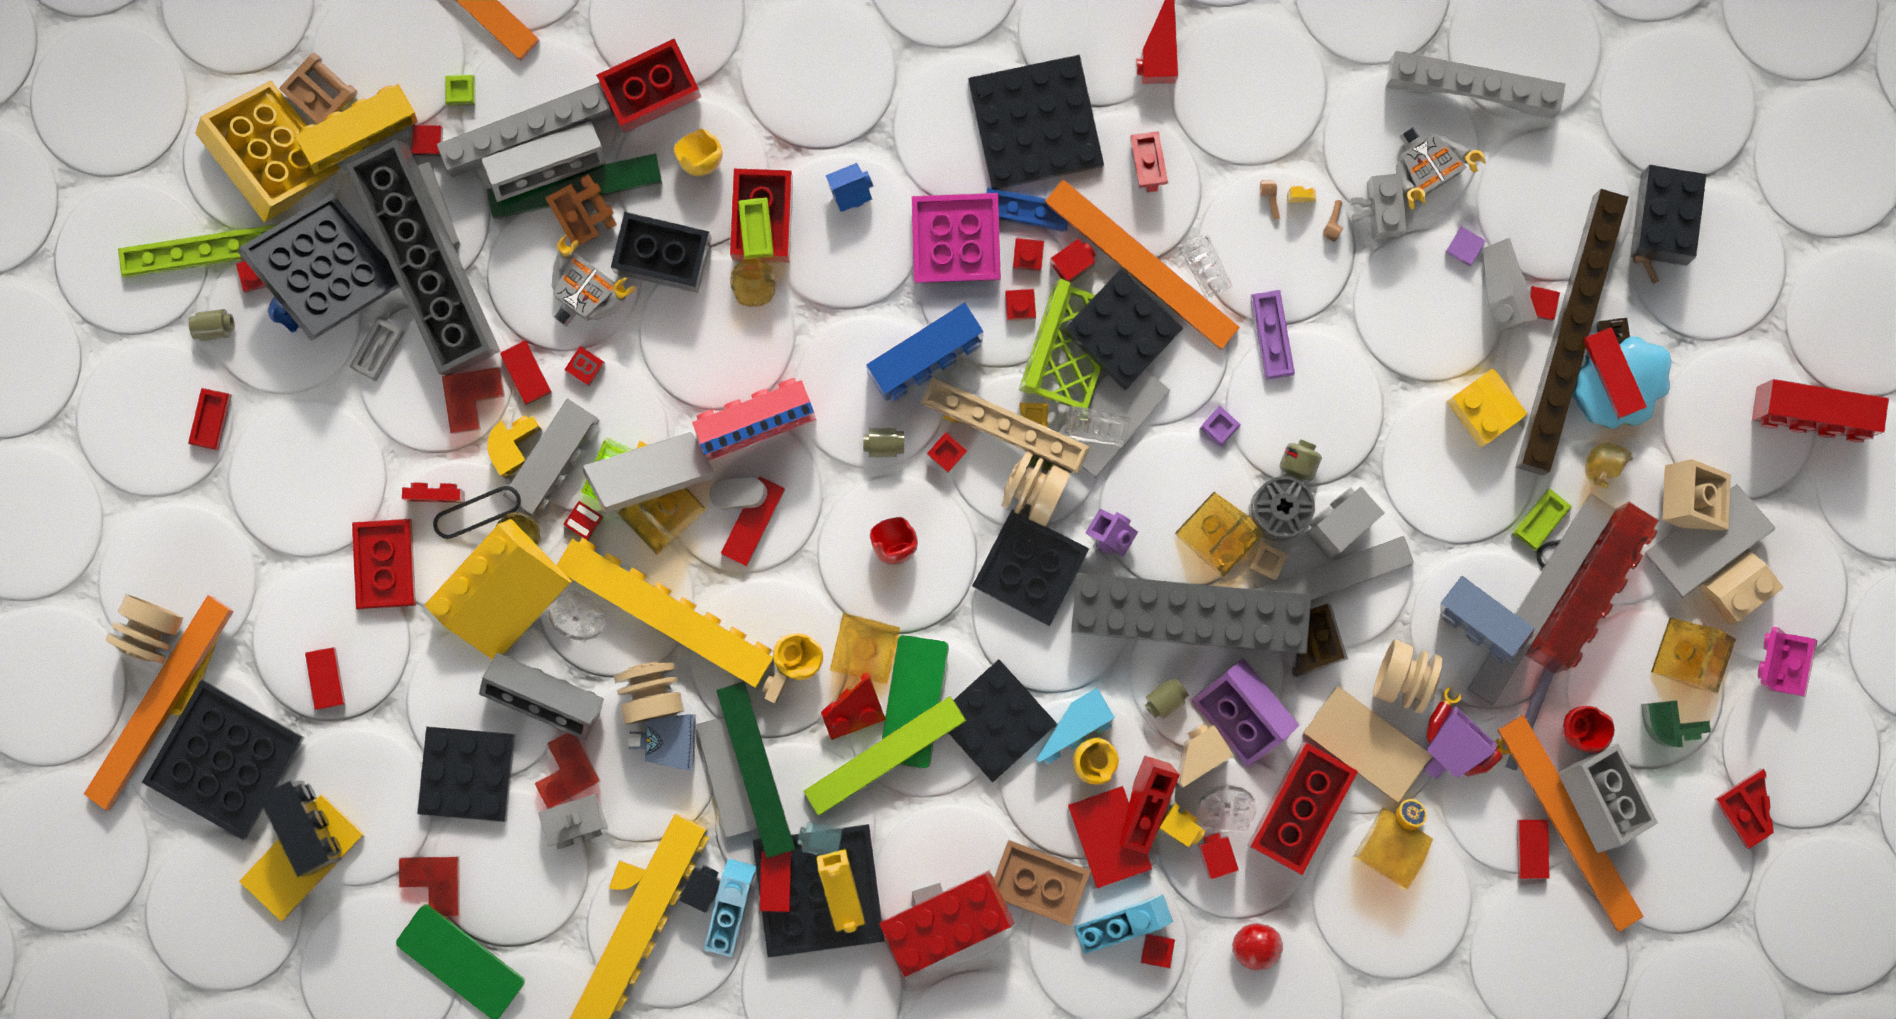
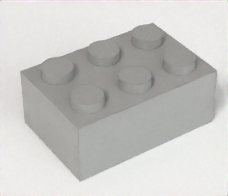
[1306,486,1385,558]
[1558,743,1658,853]

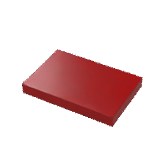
[352,519,416,610]
[1068,786,1152,889]

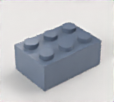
[1440,576,1534,664]

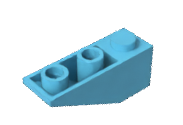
[1036,688,1115,764]
[704,858,756,957]
[1074,894,1173,954]

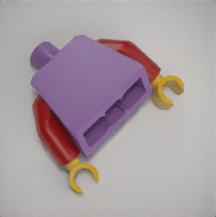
[1424,687,1511,779]

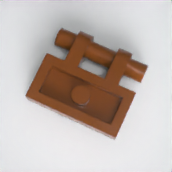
[546,174,617,246]

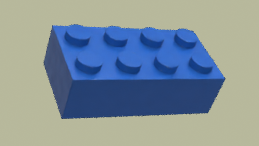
[866,302,984,402]

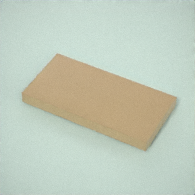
[1303,686,1432,803]

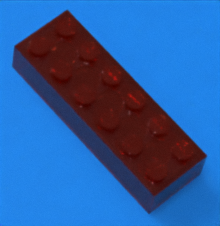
[1525,502,1659,674]

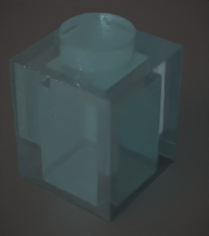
[798,822,843,855]

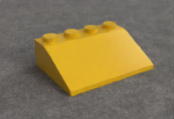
[195,80,340,223]
[424,519,572,660]

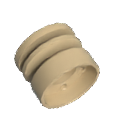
[1001,451,1072,527]
[105,594,184,664]
[1373,639,1442,714]
[614,662,684,725]

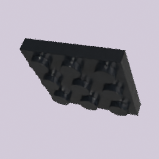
[1062,269,1183,390]
[972,509,1089,627]
[948,659,1057,783]
[417,726,515,822]

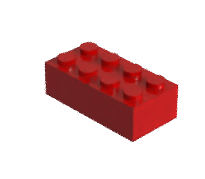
[1752,379,1889,443]
[1247,742,1358,875]
[879,870,1015,977]

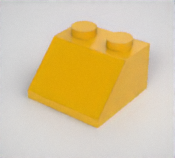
[1446,368,1527,448]

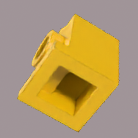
[1159,803,1205,847]

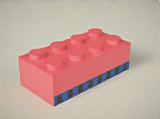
[692,378,817,461]

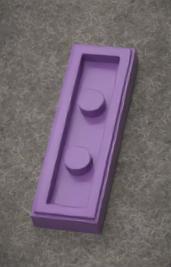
[1251,290,1295,380]

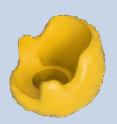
[674,129,723,176]
[773,633,824,681]
[1073,738,1119,785]

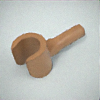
[1260,180,1280,220]
[1323,200,1343,242]
[1633,256,1659,284]

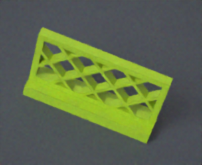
[1018,278,1101,413]

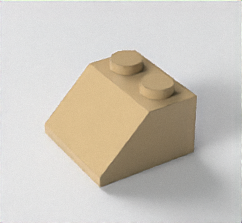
[1662,459,1731,531]
[1700,550,1784,624]
[1177,724,1234,787]

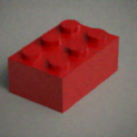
[596,38,702,134]
[730,168,793,262]

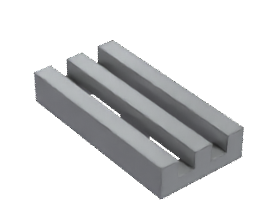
[349,316,404,381]

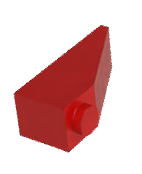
[1136,0,1178,84]
[1120,755,1180,855]

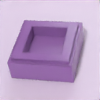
[1446,226,1486,266]
[1200,406,1241,447]

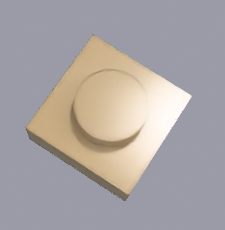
[1249,542,1288,581]
[762,672,788,704]

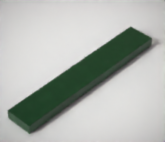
[487,153,662,219]
[716,681,796,859]

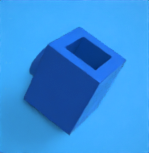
[825,163,874,212]

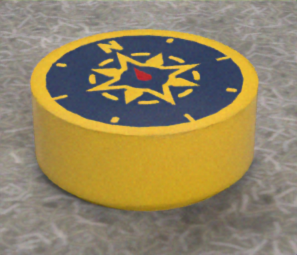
[1396,799,1427,830]

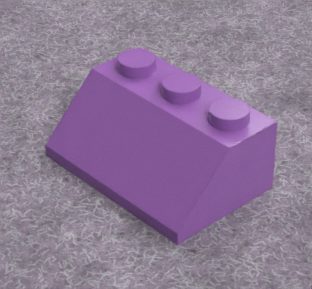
[1191,658,1299,767]

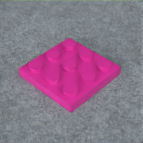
[911,193,1001,284]

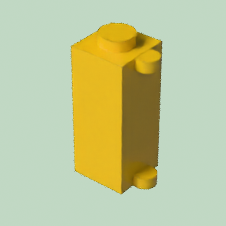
[817,850,865,933]

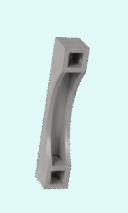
[1385,51,1566,119]
[437,82,613,178]

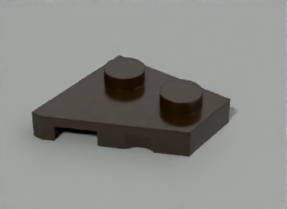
[1292,603,1348,677]

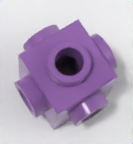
[1085,509,1138,557]

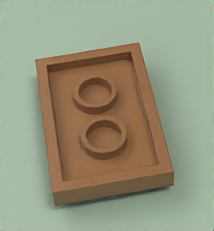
[994,840,1091,926]

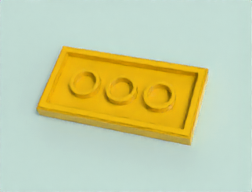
[239,794,365,921]

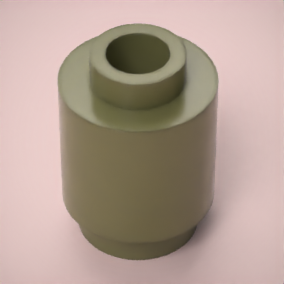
[189,309,235,341]
[863,428,904,457]
[1144,678,1189,720]

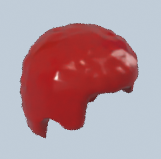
[869,517,918,565]
[1563,706,1615,753]
[1232,923,1283,971]

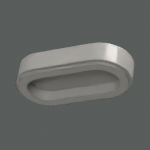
[709,477,767,510]

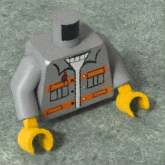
[1396,127,1486,209]
[551,235,636,327]

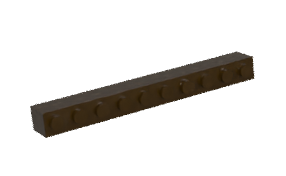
[1515,189,1629,476]

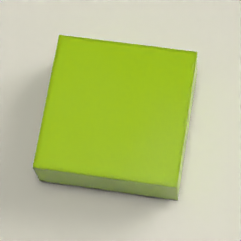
[445,75,476,106]

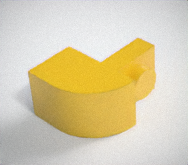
[487,415,542,478]

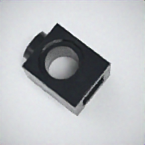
[679,865,721,913]

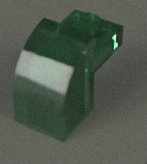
[1641,700,1711,748]

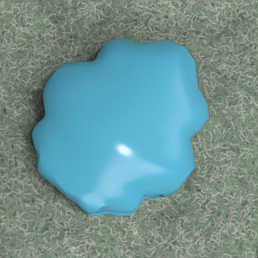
[1572,336,1672,429]

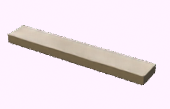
[920,377,1090,474]

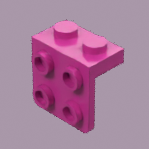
[1758,627,1818,697]

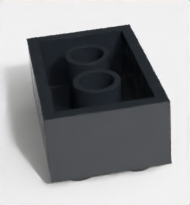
[1630,165,1707,266]
[611,212,712,293]
[259,780,342,877]

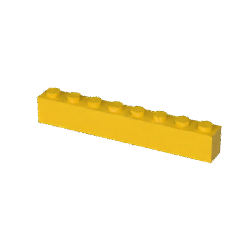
[557,538,774,688]
[570,814,709,1019]

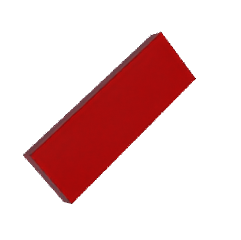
[1583,327,1647,419]
[720,476,786,567]

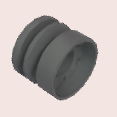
[1249,476,1315,541]

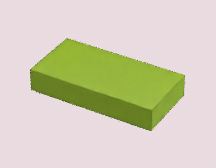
[738,198,774,260]
[1512,488,1572,552]

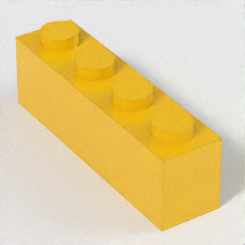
[295,84,418,174]

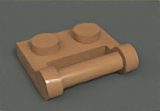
[278,53,358,124]

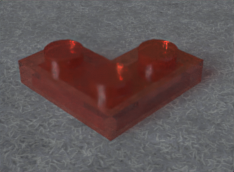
[442,367,505,434]
[534,733,601,809]
[399,856,460,916]

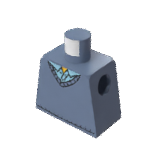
[629,714,696,770]

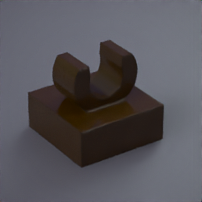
[1596,317,1630,344]

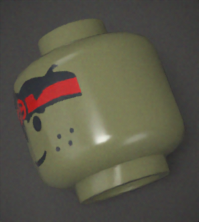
[1279,439,1322,483]

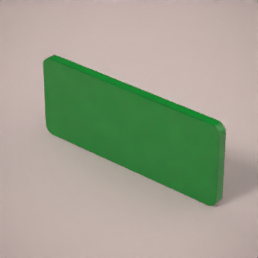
[882,635,949,769]
[396,904,525,1019]

